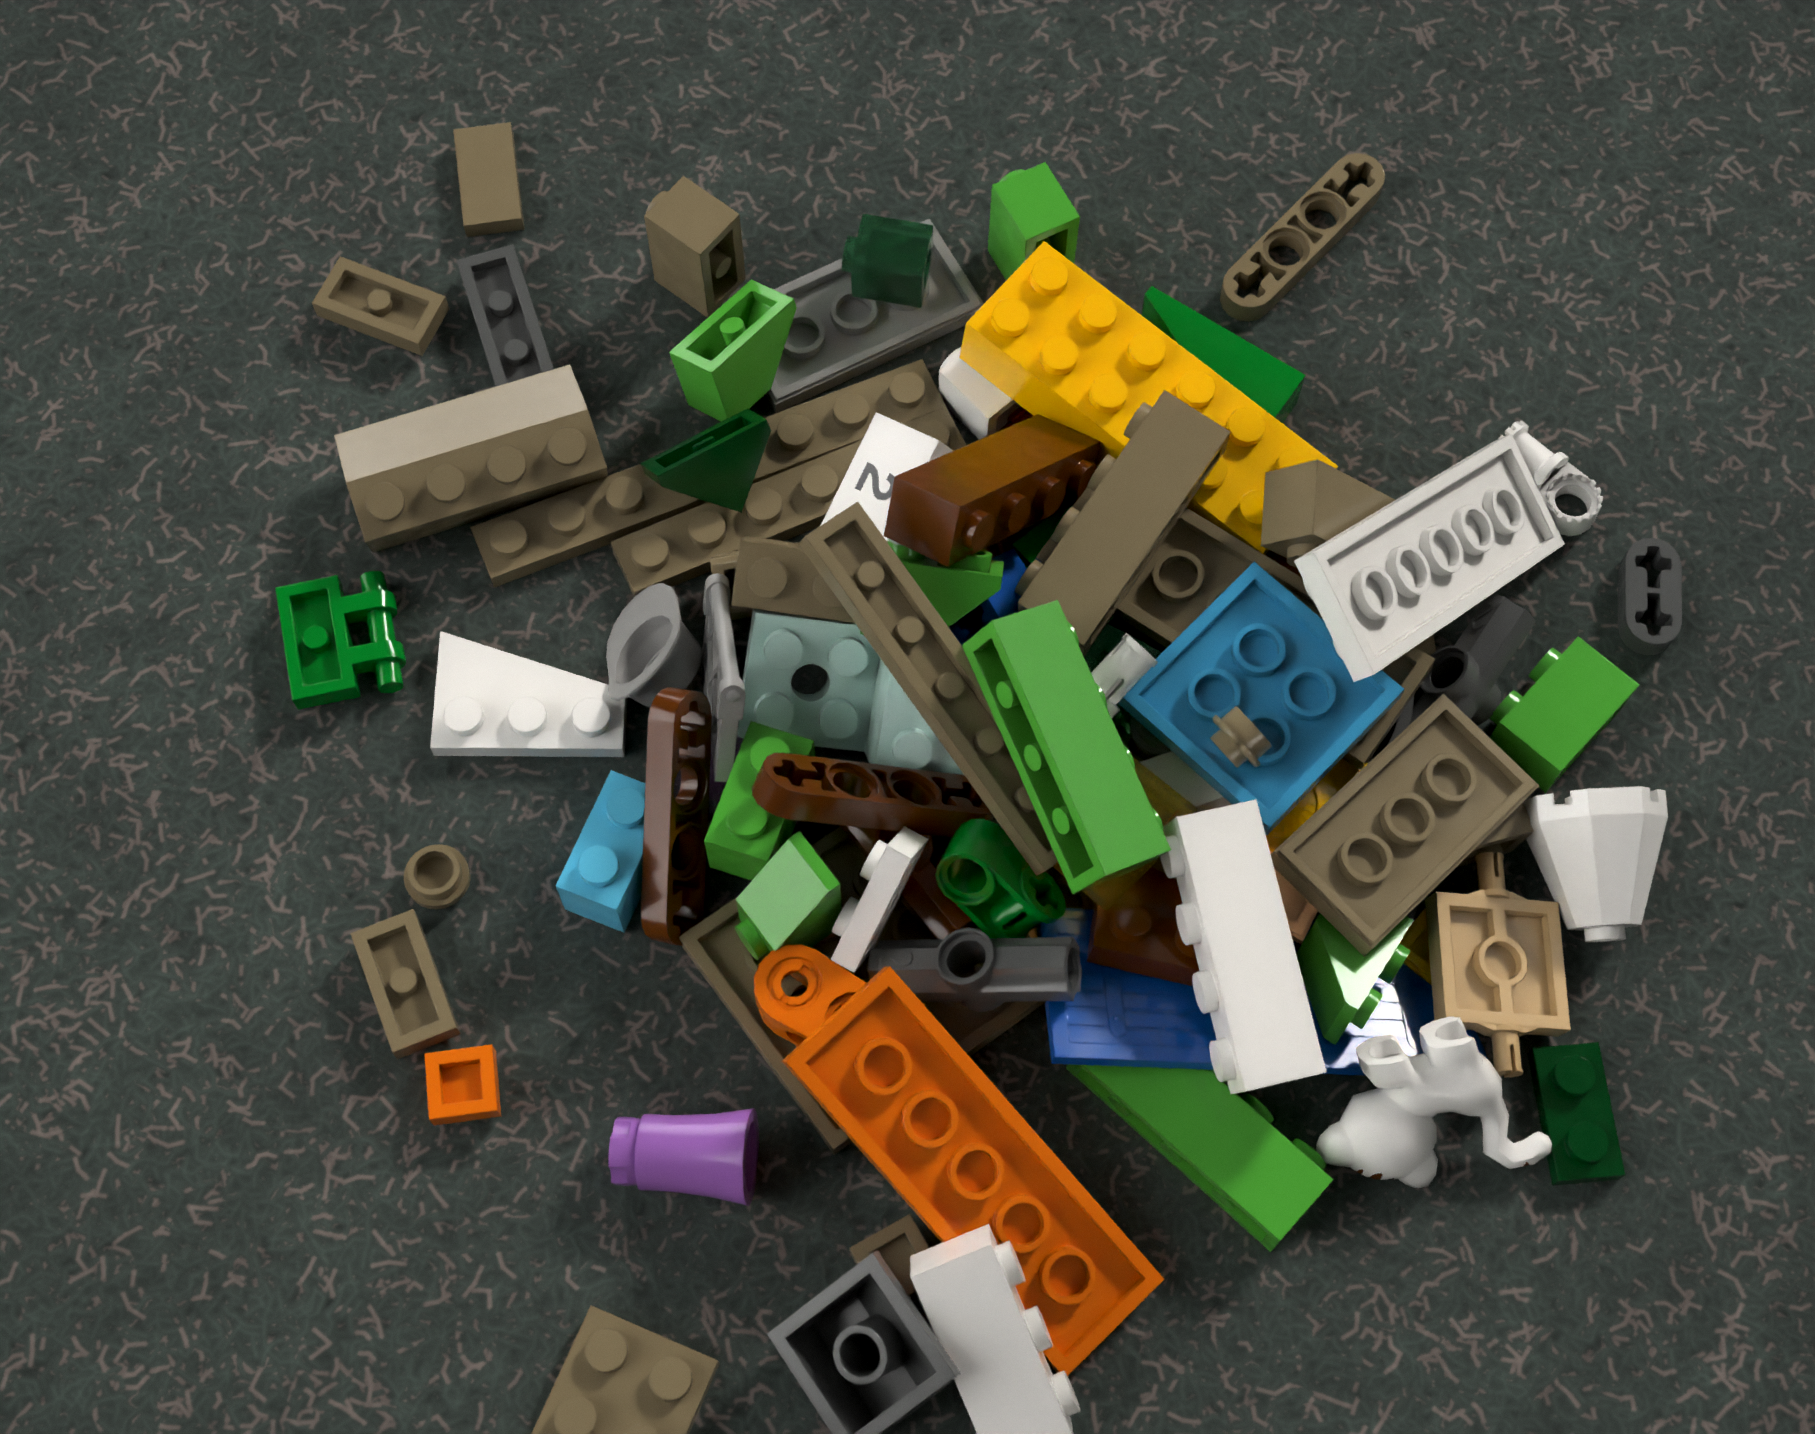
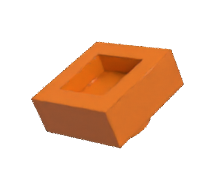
[424,1044,501,1126]

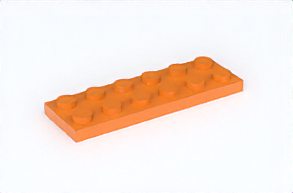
[782,966,1164,1376]

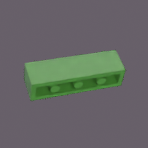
[962,600,1171,894]
[1066,1064,1334,1252]

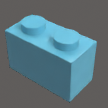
[555,770,646,933]

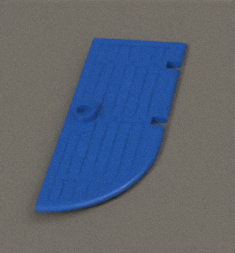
[1037,908,1488,1075]

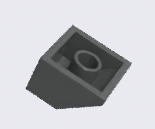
[767,1250,961,1434]

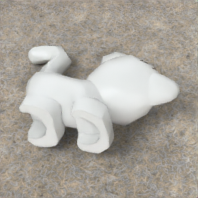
[1316,1017,1552,1188]

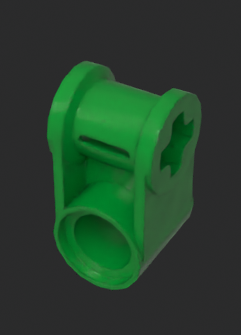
[935,819,1066,938]

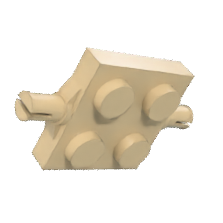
[1425,852,1571,1078]

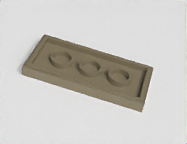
[1271,694,1539,957]

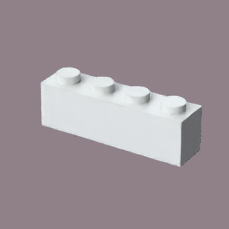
[1160,799,1326,1094]

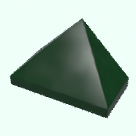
[640,408,772,513]

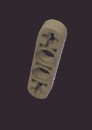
[1220,153,1385,322]

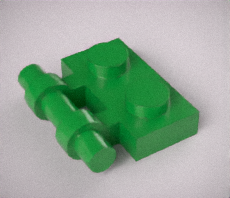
[275,571,406,710]

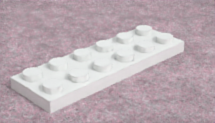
[1294,434,1565,682]

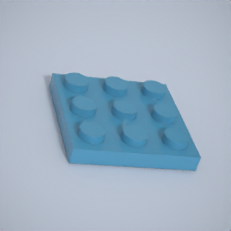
[1119,562,1405,835]

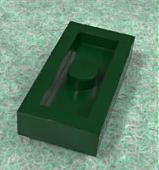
[1527,1042,1625,1186]

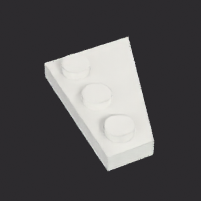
[430,631,628,757]

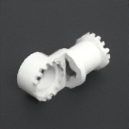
[1499,420,1603,536]

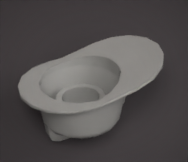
[606,583,703,708]

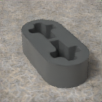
[1618,538,1682,655]

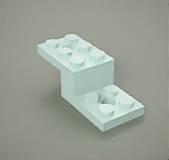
[737,609,964,775]

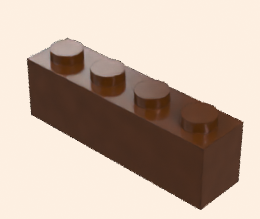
[884,414,1101,567]

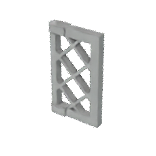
[701,573,746,782]

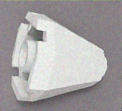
[1524,786,1668,942]

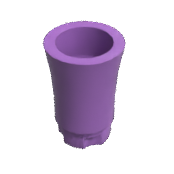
[608,1108,759,1206]

